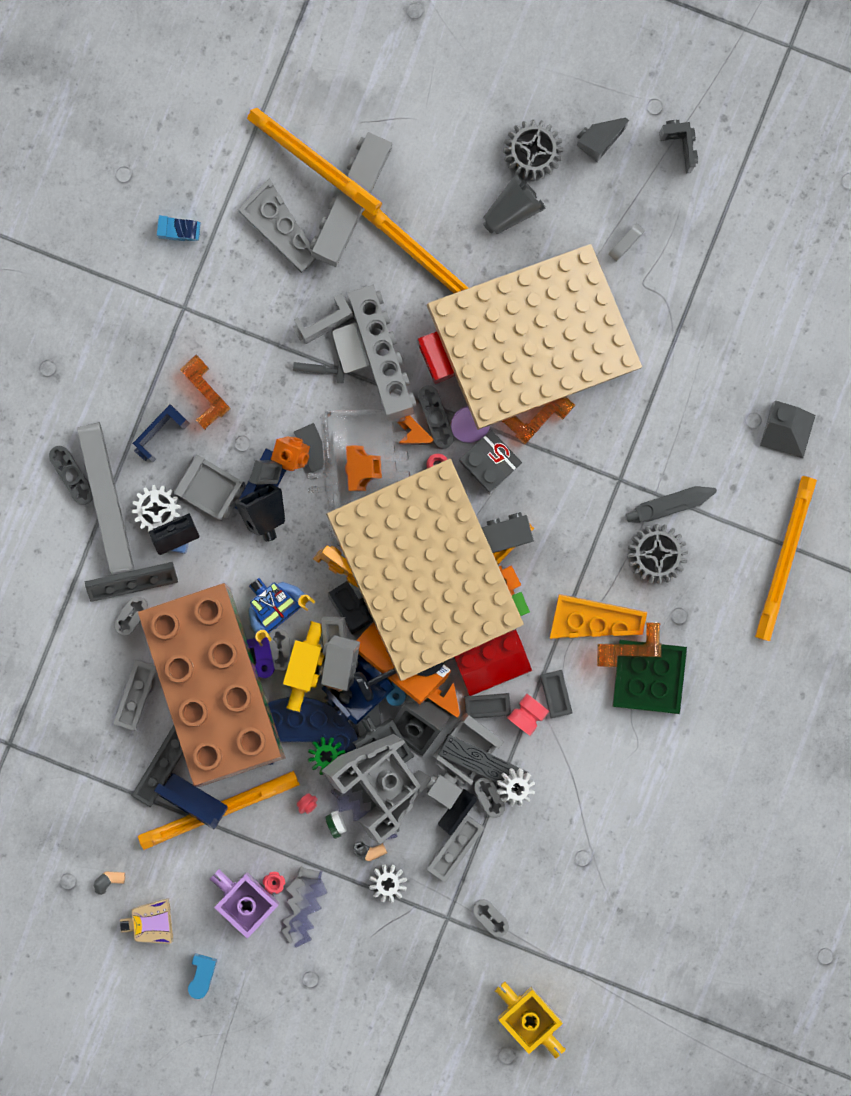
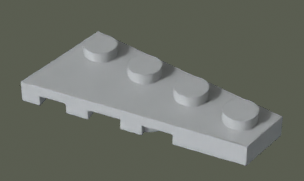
[238,178,316,273]

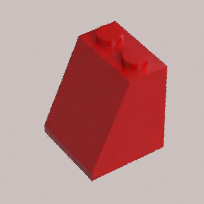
[417,332,455,385]

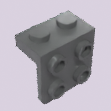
[659,120,698,174]

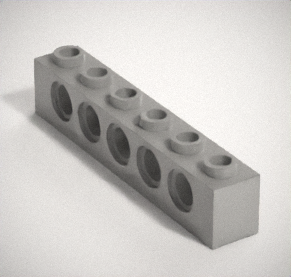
[348,284,416,422]

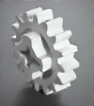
[132,485,181,532]

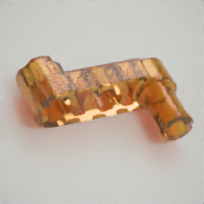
[180,354,231,430]
[501,397,576,445]
[597,622,662,667]

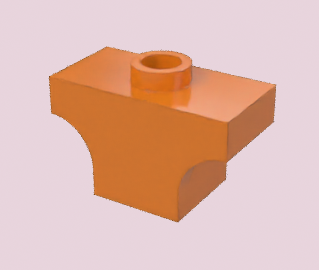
[345,445,382,492]

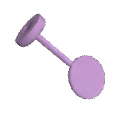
[451,406,490,443]

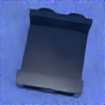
[132,404,190,462]
[321,654,395,725]

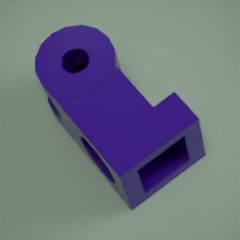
[246,638,275,678]

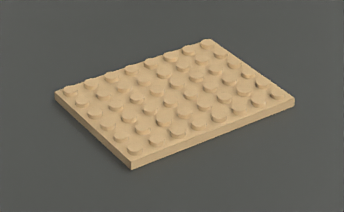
[427,244,642,430]
[326,458,524,681]

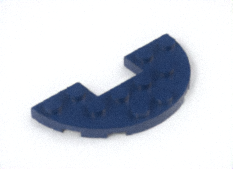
[268,697,359,765]

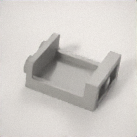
[293,293,353,344]
[174,454,245,521]
[433,712,504,785]

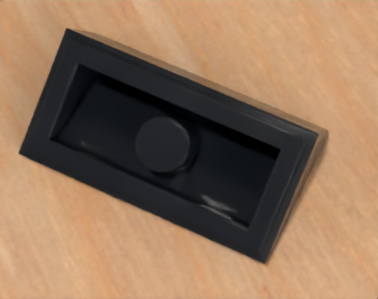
[149,513,200,555]
[438,789,477,835]

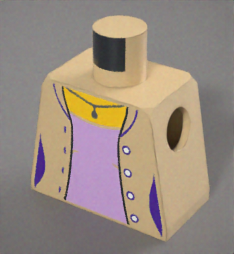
[120,898,174,944]

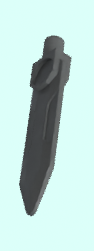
[626,486,717,523]

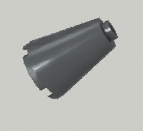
[483,174,546,234]

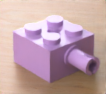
[209,869,280,939]

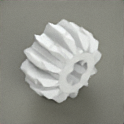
[497,768,535,807]
[369,864,407,903]

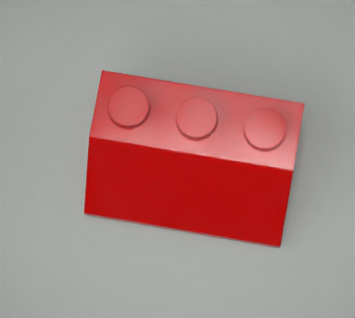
[454,629,532,696]

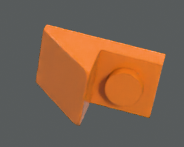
[396,415,434,445]
[428,682,460,718]

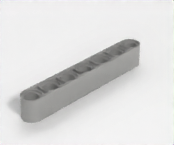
[77,422,135,575]

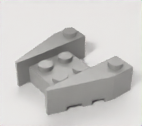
[322,734,431,844]

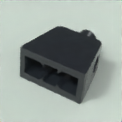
[235,484,285,542]

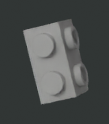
[320,635,360,691]
[426,772,463,809]

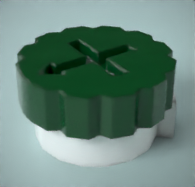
[325,811,347,839]

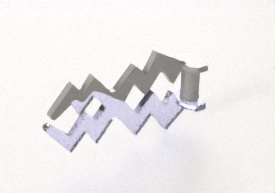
[281,866,328,947]

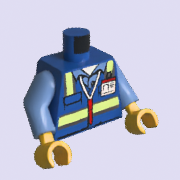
[248,578,315,646]

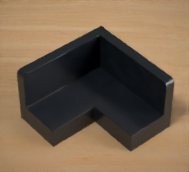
[328,581,373,634]

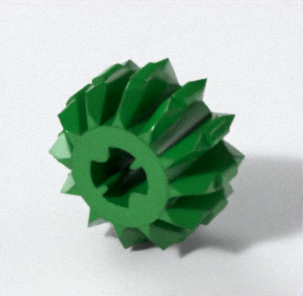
[308,737,346,775]

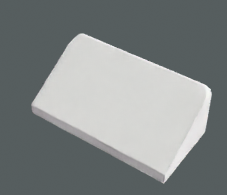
[332,322,369,373]

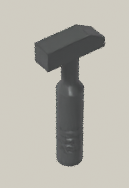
[293,360,345,383]

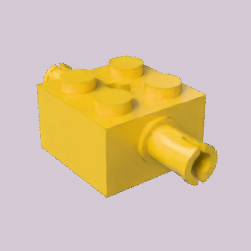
[283,621,325,712]
[495,981,566,1059]

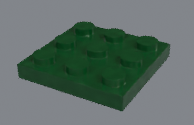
[612,640,687,714]

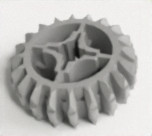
[503,119,564,181]
[627,524,688,584]

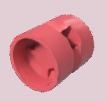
[507,694,550,736]

